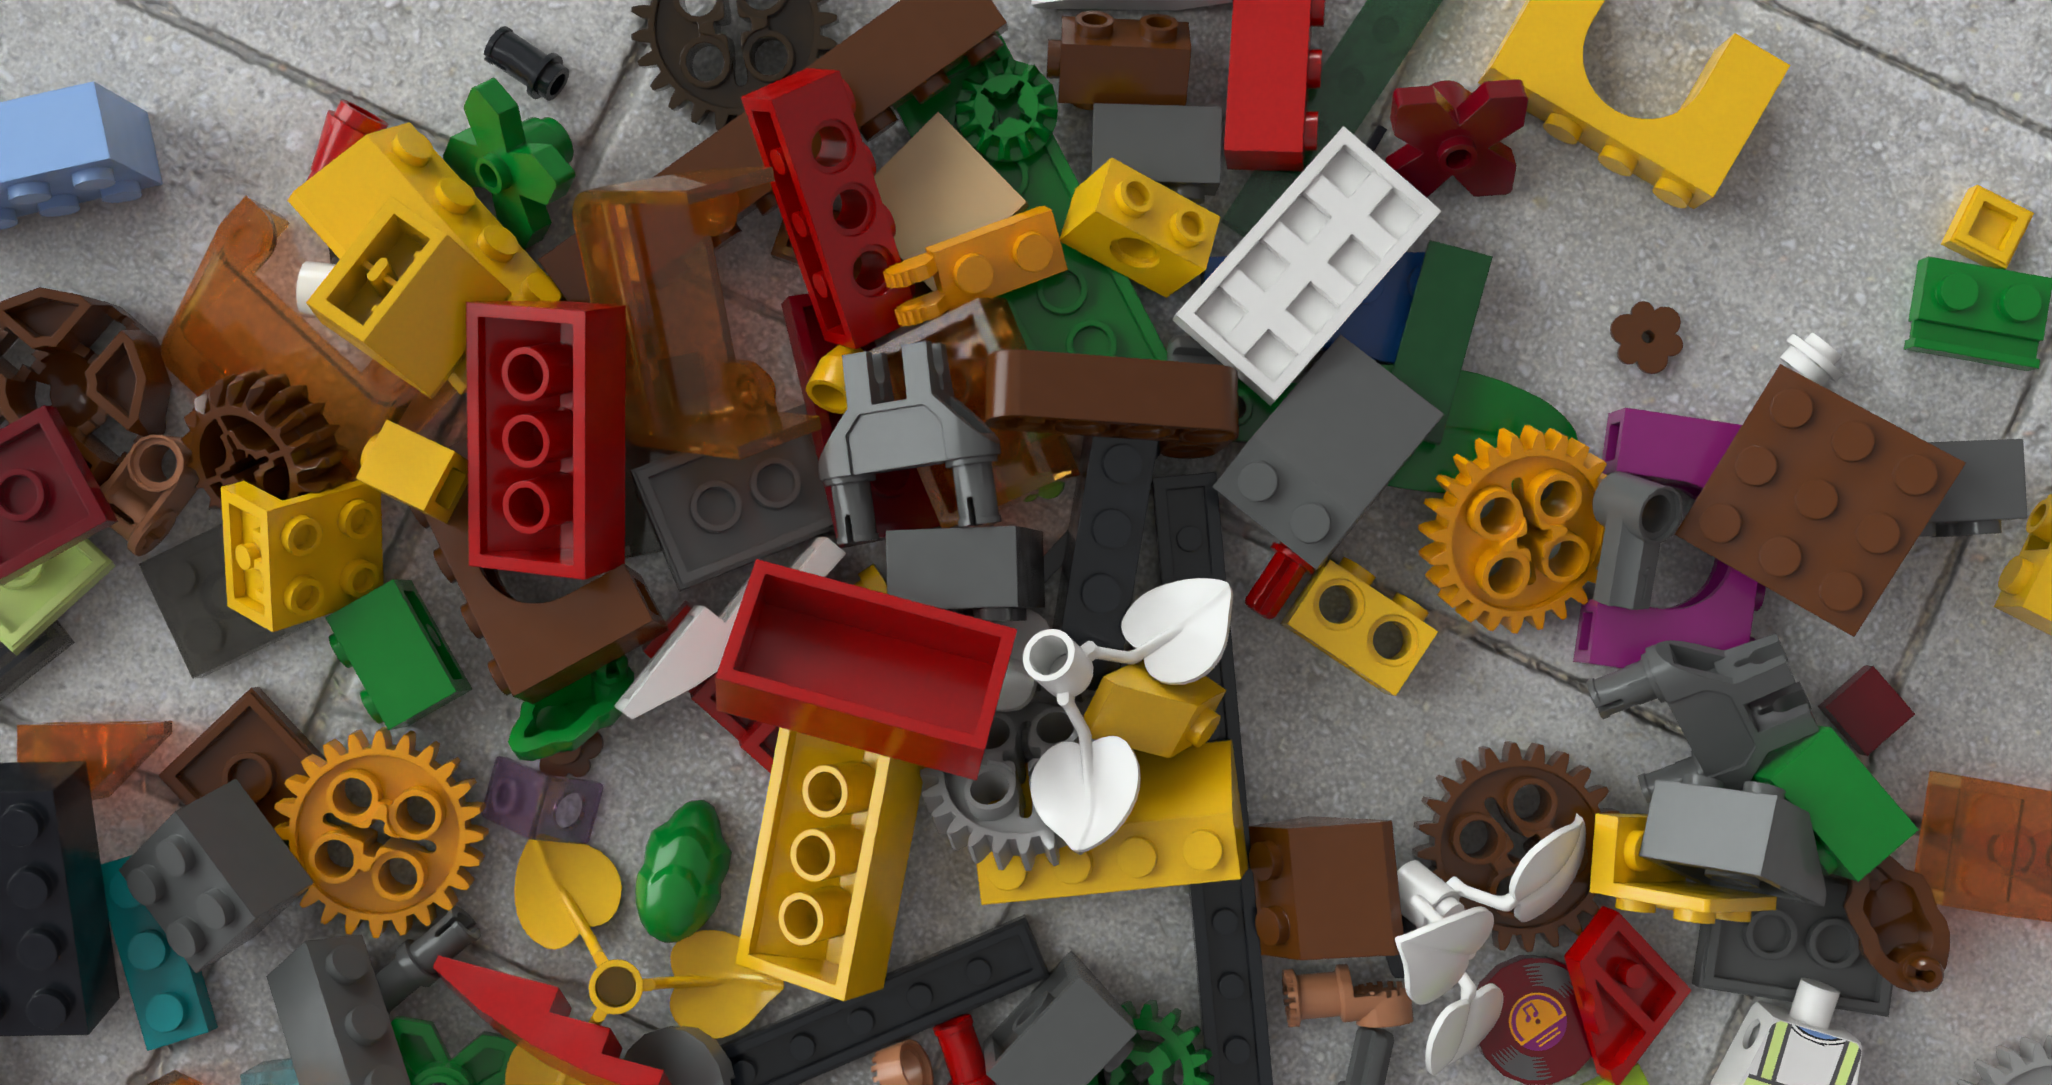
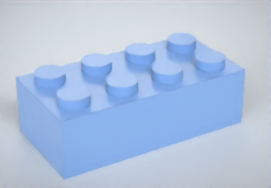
[0,81,163,230]

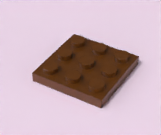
[1674,364,1966,637]

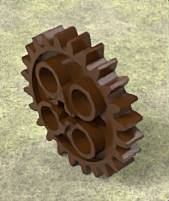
[1412,741,1620,952]

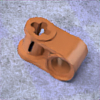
[100,434,199,557]

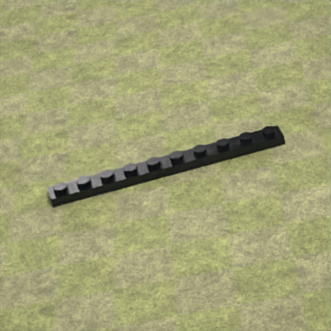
[1151,472,1273,1085]

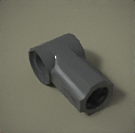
[1593,471,1683,610]

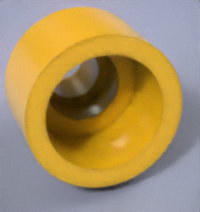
[806,345,864,414]

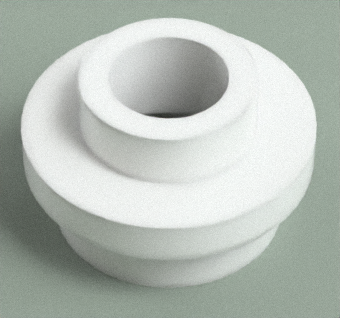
[1780,332,1843,386]

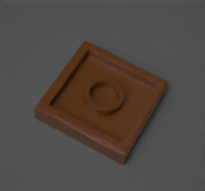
[158,687,327,828]

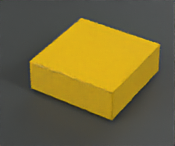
[1941,185,2034,270]

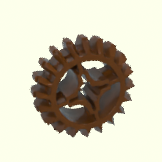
[181,369,352,510]

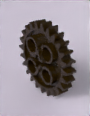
[631,0,839,131]

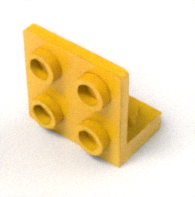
[221,480,383,632]
[1589,813,1777,924]

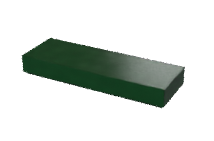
[1391,240,1493,446]

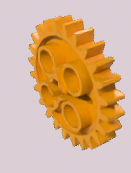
[1418,425,1607,634]
[274,727,489,938]

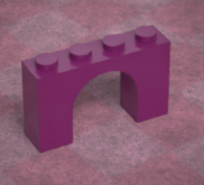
[1573,407,1766,669]

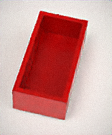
[715,559,1017,781]

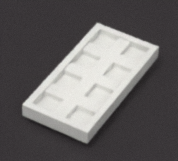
[1173,126,1441,406]

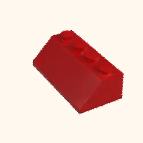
[466,301,626,580]

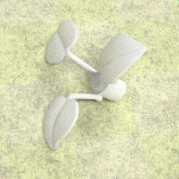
[993,578,1233,852]
[1395,813,1586,1076]

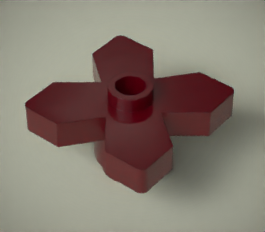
[1385,79,1528,198]

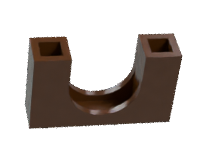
[409,437,669,704]

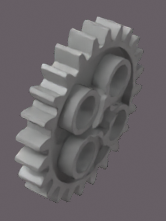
[920,687,1095,871]

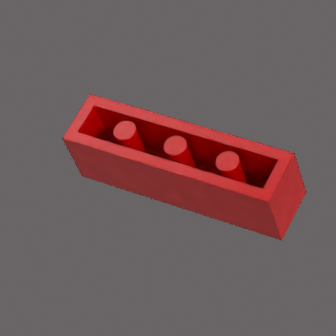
[1224,0,1326,171]

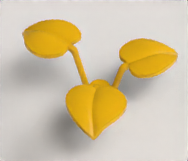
[505,832,784,1085]

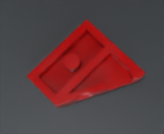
[1564,906,1691,1085]

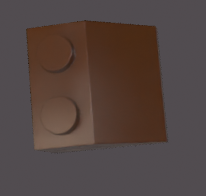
[1249,816,1403,961]

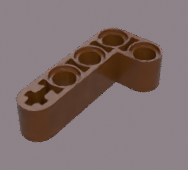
[985,349,1239,459]

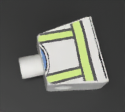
[1710,978,1862,1085]

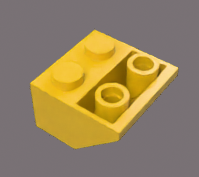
[306,195,512,399]

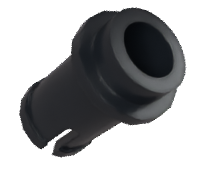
[484,26,569,101]

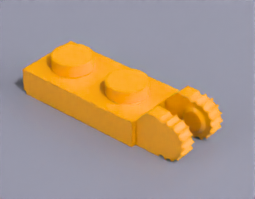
[883,206,1068,327]

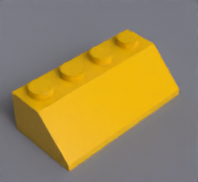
[287,122,567,395]
[735,727,926,1001]
[976,739,1249,905]

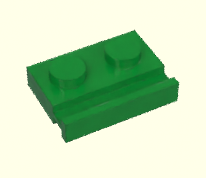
[1903,256,2052,371]

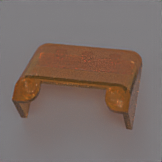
[161,196,457,483]

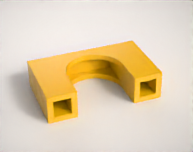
[1478,0,1791,209]

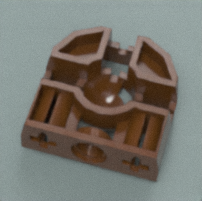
[0,287,172,487]

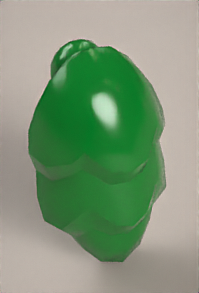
[508,655,634,761]
[635,800,732,943]

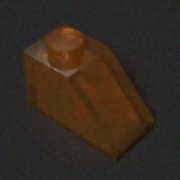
[17,721,172,800]

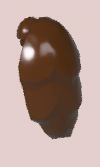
[1842,855,1950,993]

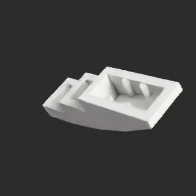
[614,537,846,719]

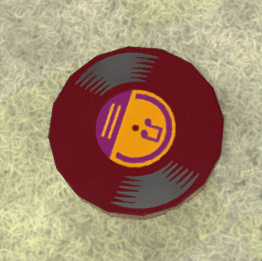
[1477,955,1592,1085]

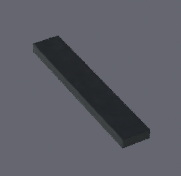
[720,914,1050,1085]

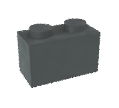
[1090,103,1222,204]

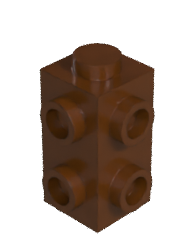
[1046,11,1191,110]

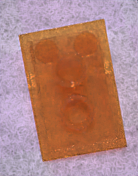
[1914,770,2052,922]

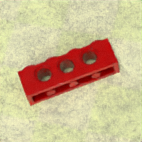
[741,68,915,349]

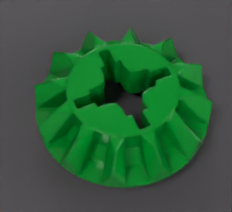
[955,56,1058,162]

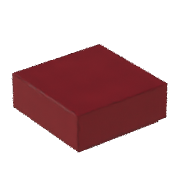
[1818,665,1915,756]

